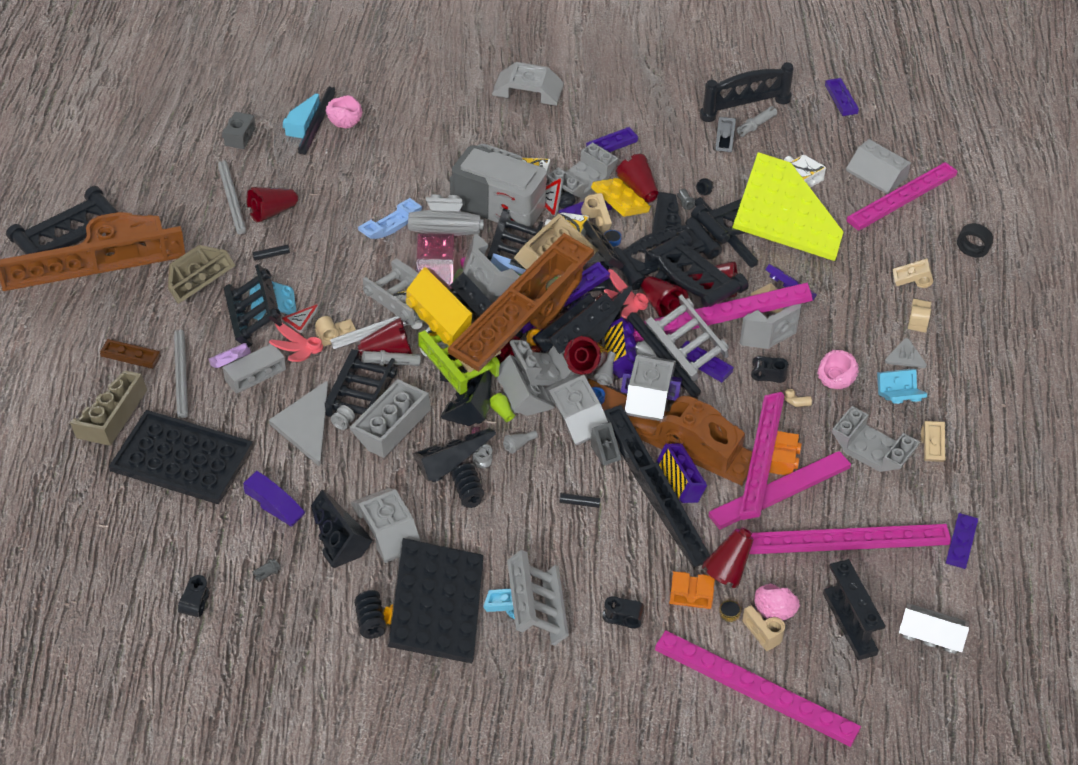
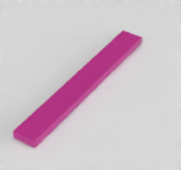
[846,162,957,231]
[739,392,785,520]
[708,451,851,530]

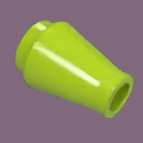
[490,393,515,422]

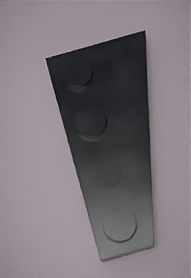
[652,192,682,244]

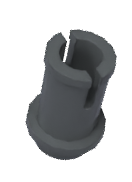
[677,189,695,210]
[252,559,280,582]

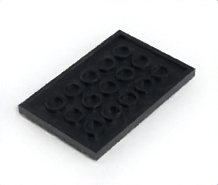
[109,410,254,505]
[387,538,484,664]

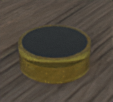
[719,600,741,622]

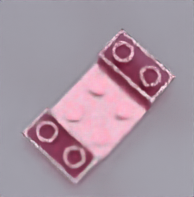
[416,234,454,288]

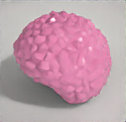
[326,95,363,129]
[817,350,859,389]
[754,583,800,621]

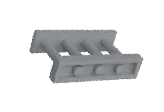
[363,258,419,326]
[646,294,729,382]
[507,550,569,646]

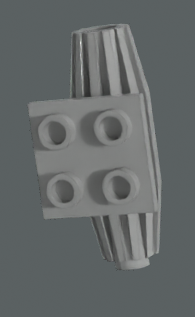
[408,194,484,236]

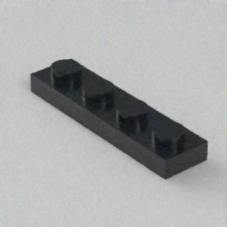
[582,220,625,270]

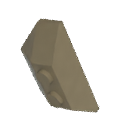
[168,245,236,304]

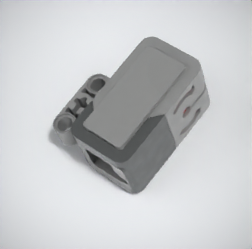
[450,144,547,227]

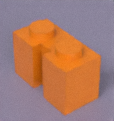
[769,431,802,476]
[669,571,715,609]

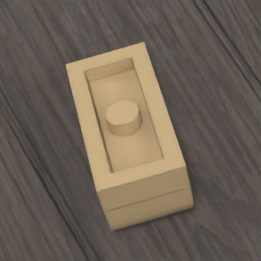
[581,193,612,233]
[893,258,933,288]
[908,299,931,333]
[315,316,356,346]
[921,421,945,462]
[742,605,785,652]

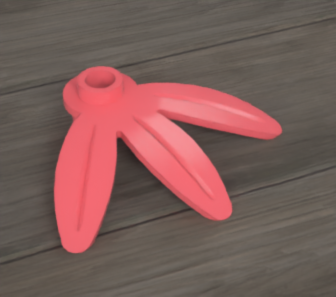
[604,269,649,319]
[269,323,323,362]

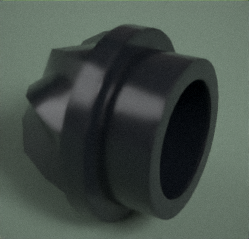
[696,178,714,196]
[559,192,576,209]

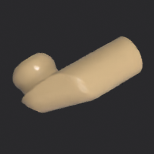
[784,389,812,407]

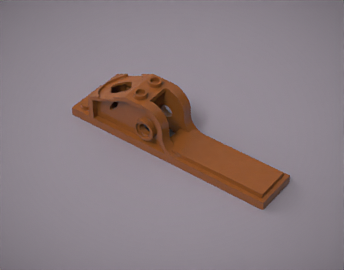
[0,212,185,291]
[448,233,594,372]
[587,378,753,486]

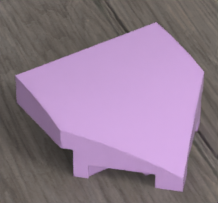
[209,343,251,368]

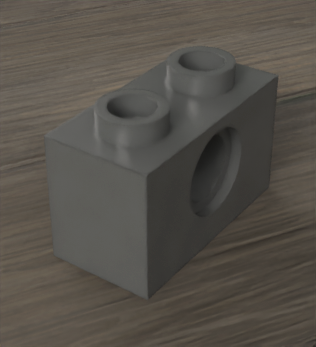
[222,112,256,149]

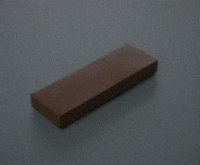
[100,339,161,369]

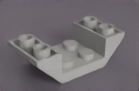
[492,62,564,106]
[547,142,618,199]
[462,234,520,303]
[740,304,801,349]
[510,340,575,386]
[625,354,676,421]
[544,374,608,446]
[832,406,920,472]
[351,488,421,563]

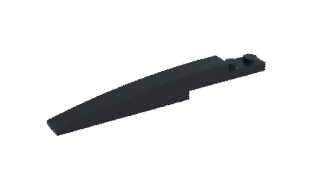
[604,405,710,568]

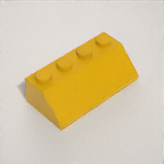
[406,267,472,346]

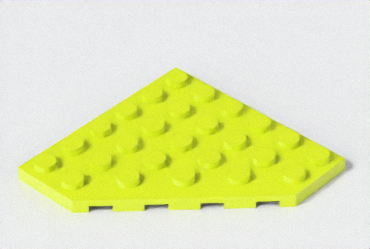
[732,152,843,261]

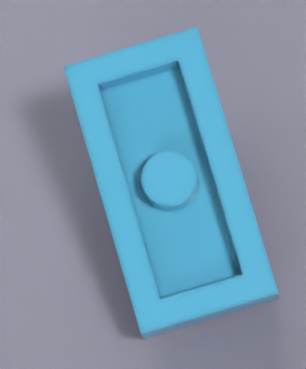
[483,589,515,619]

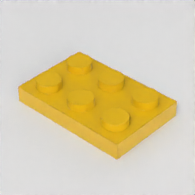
[591,178,651,217]

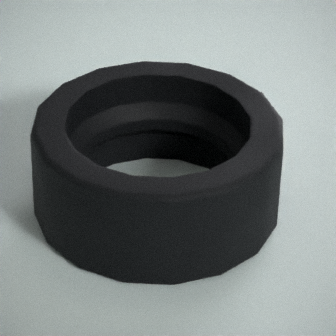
[957,223,993,258]

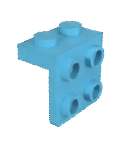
[249,281,296,320]
[877,368,927,404]

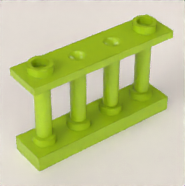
[418,330,500,395]

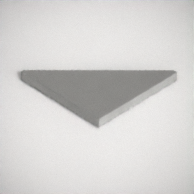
[269,381,328,466]

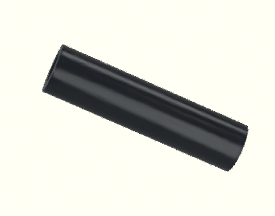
[252,244,290,261]
[559,493,601,508]

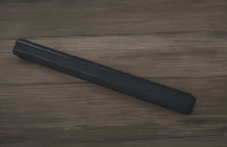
[298,86,336,155]
[695,197,758,268]
[627,312,701,398]

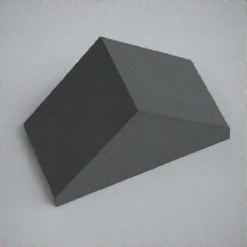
[591,422,622,466]

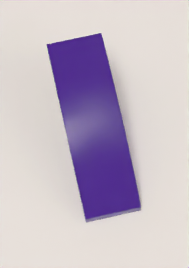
[243,471,305,527]

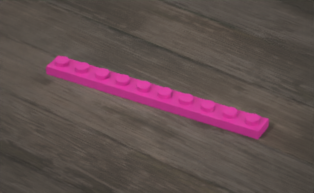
[633,282,813,343]
[749,524,951,554]
[655,630,861,747]

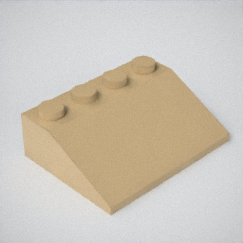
[514,214,598,277]

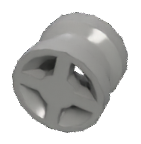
[331,405,355,430]
[473,444,492,468]

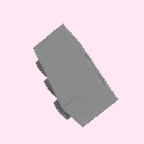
[223,344,286,394]

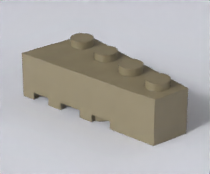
[70,371,147,446]

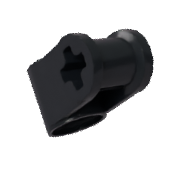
[751,356,789,383]
[178,575,210,618]
[602,596,645,629]

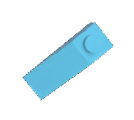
[283,94,320,138]

